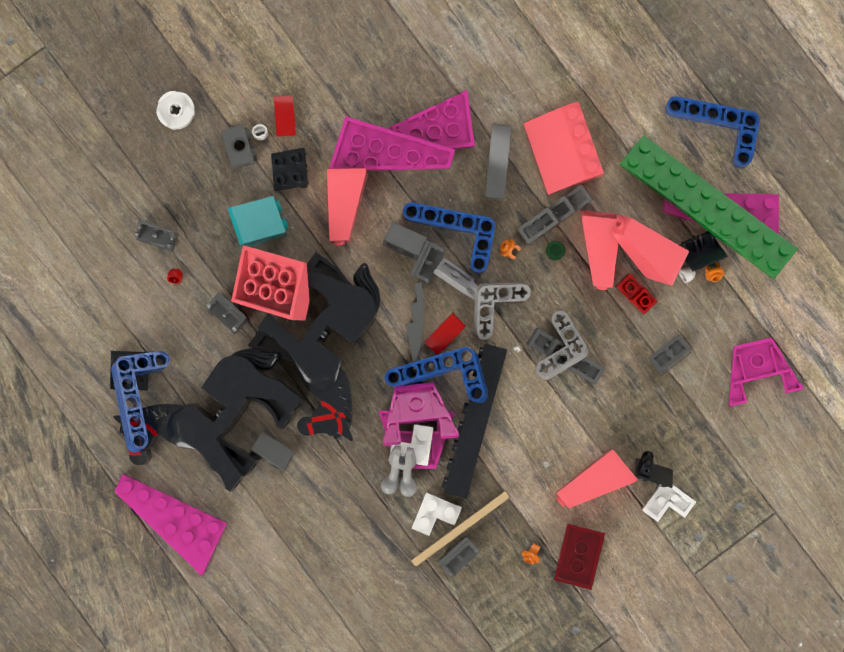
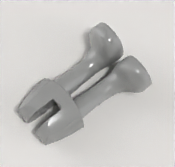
[381,445,417,497]

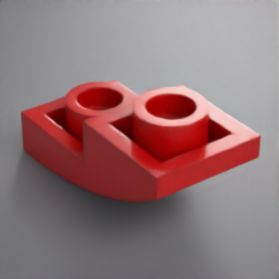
[273,95,296,137]
[615,273,658,315]
[424,312,466,355]

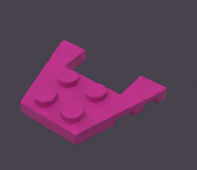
[729,337,803,407]
[383,382,459,446]
[379,411,454,469]

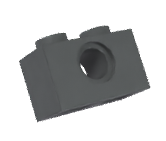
[221,124,257,170]

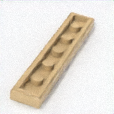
[411,491,509,566]

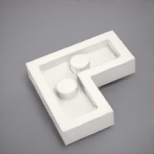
[390,424,433,466]
[642,485,696,522]
[411,493,462,536]

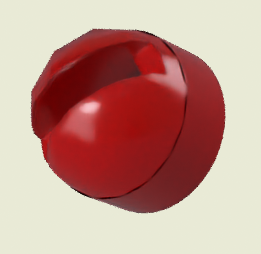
[167,268,183,284]

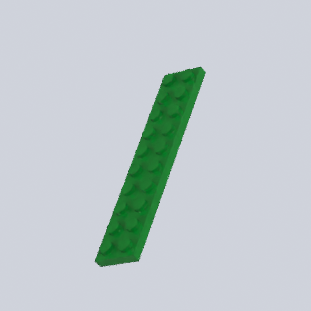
[620,135,798,279]

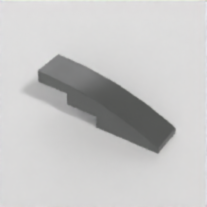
[485,125,511,200]
[518,184,594,244]
[406,282,424,362]
[527,328,605,385]

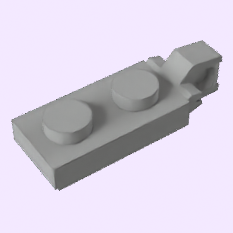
[433,258,485,300]

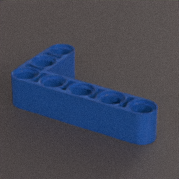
[665,96,760,168]
[403,203,495,274]
[384,347,488,403]
[111,351,170,453]

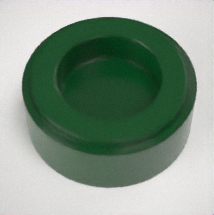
[546,241,565,261]

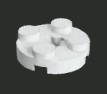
[156,91,195,130]

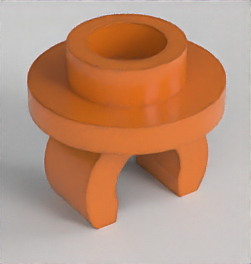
[500,239,521,259]
[705,262,725,282]
[521,543,540,564]

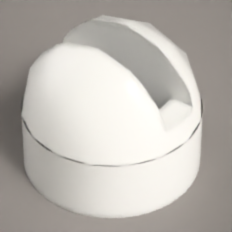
[252,124,268,141]
[679,266,696,283]

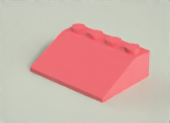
[523,101,604,195]
[231,245,310,321]

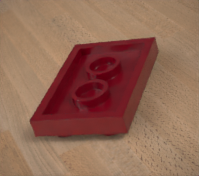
[553,523,605,590]

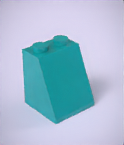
[227,196,289,248]

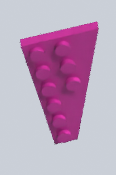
[388,90,475,149]
[329,116,455,171]
[663,193,779,234]
[114,474,227,576]

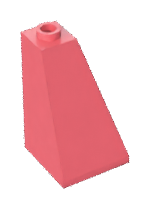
[327,168,367,246]
[580,210,619,290]
[611,215,689,286]
[556,449,638,508]

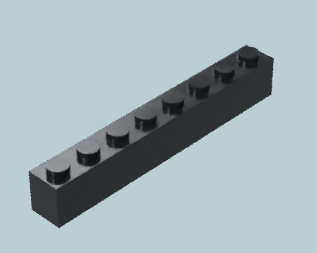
[441,343,508,499]

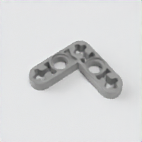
[474,282,531,340]
[536,311,588,380]

